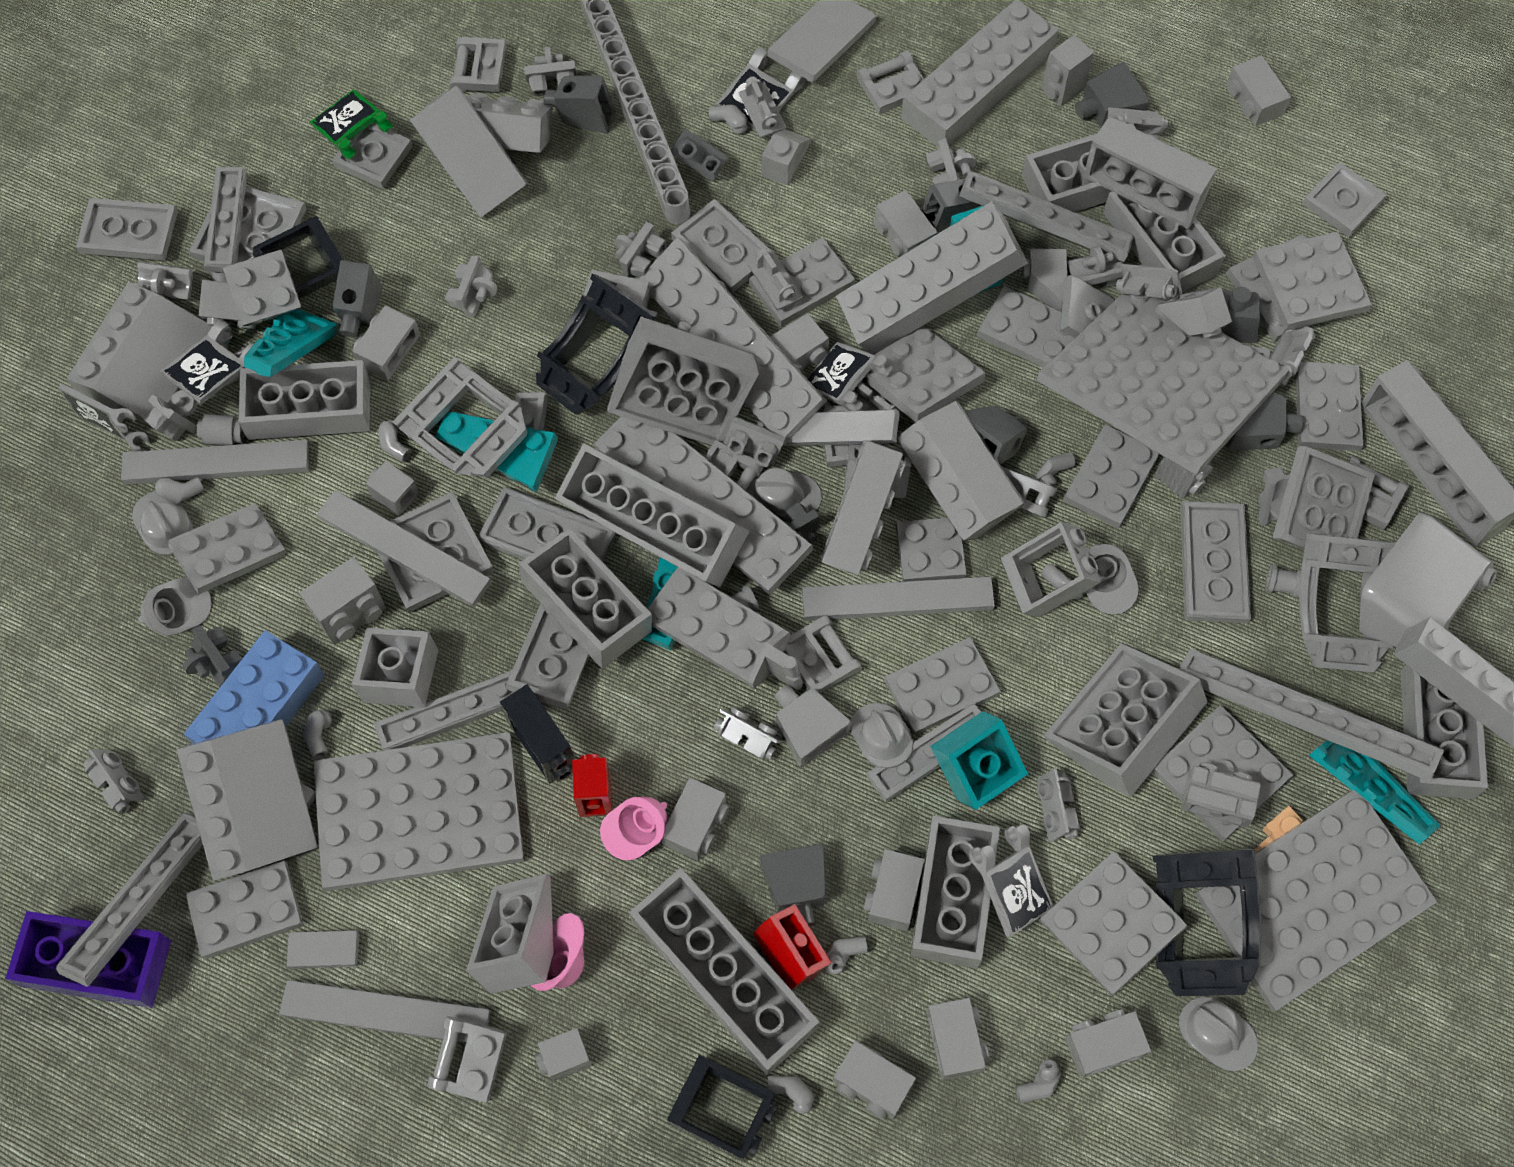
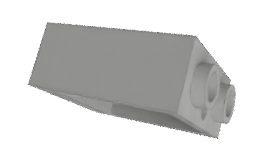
[1001,522,1101,617]

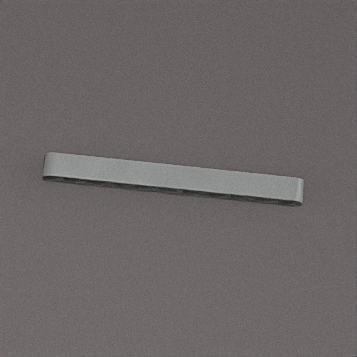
[579,0,691,224]

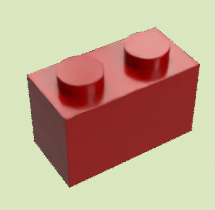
[572,754,612,817]
[752,904,831,990]

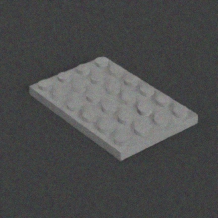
[314,732,525,891]
[1194,790,1437,1011]

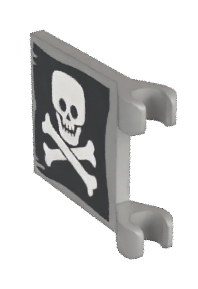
[716,48,805,130]
[160,320,254,404]
[807,342,894,411]
[58,383,151,452]
[969,824,1053,937]

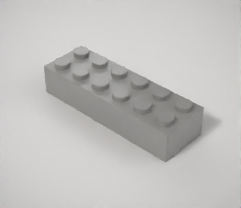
[901,0,1059,148]
[836,201,1028,355]
[1361,360,1514,548]
[555,443,749,587]
[629,867,820,1076]

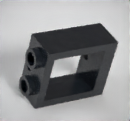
[251,216,344,299]
[500,684,575,784]
[667,1055,778,1163]

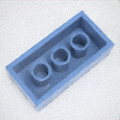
[183,630,325,743]

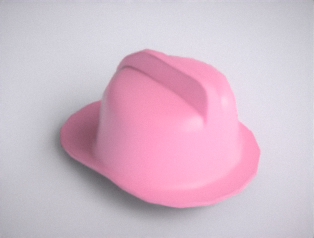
[600,796,668,860]
[531,913,584,991]

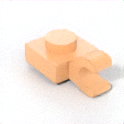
[1254,806,1303,853]

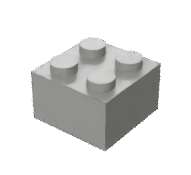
[299,556,387,645]
[352,628,439,707]

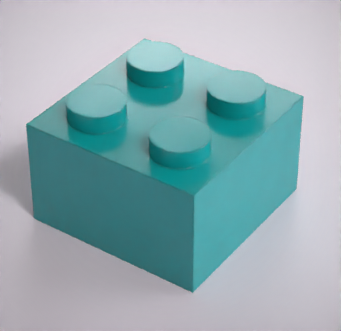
[930,711,1028,810]

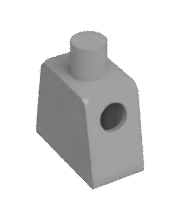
[774,685,851,768]

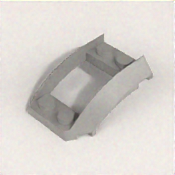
[393,356,527,477]
[1299,532,1395,672]

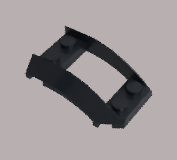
[536,274,657,415]
[1153,848,1261,996]

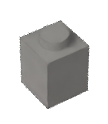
[366,461,420,516]
[535,1028,592,1082]

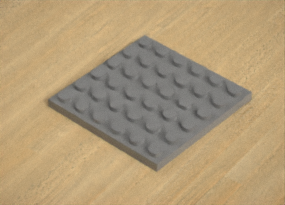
[1037,289,1289,475]

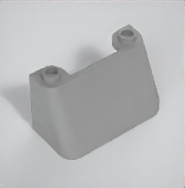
[1359,513,1497,647]

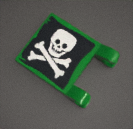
[310,89,393,160]

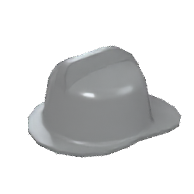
[747,468,822,518]
[132,491,193,555]
[1086,544,1139,615]
[138,577,212,636]
[850,703,913,768]
[1179,997,1258,1071]

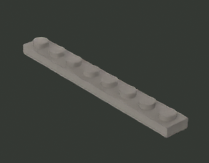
[1178,649,1444,782]

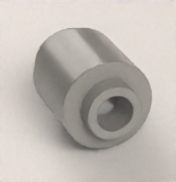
[197,414,245,446]

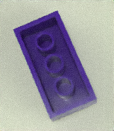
[5,911,171,1009]

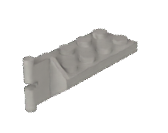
[648,567,803,690]

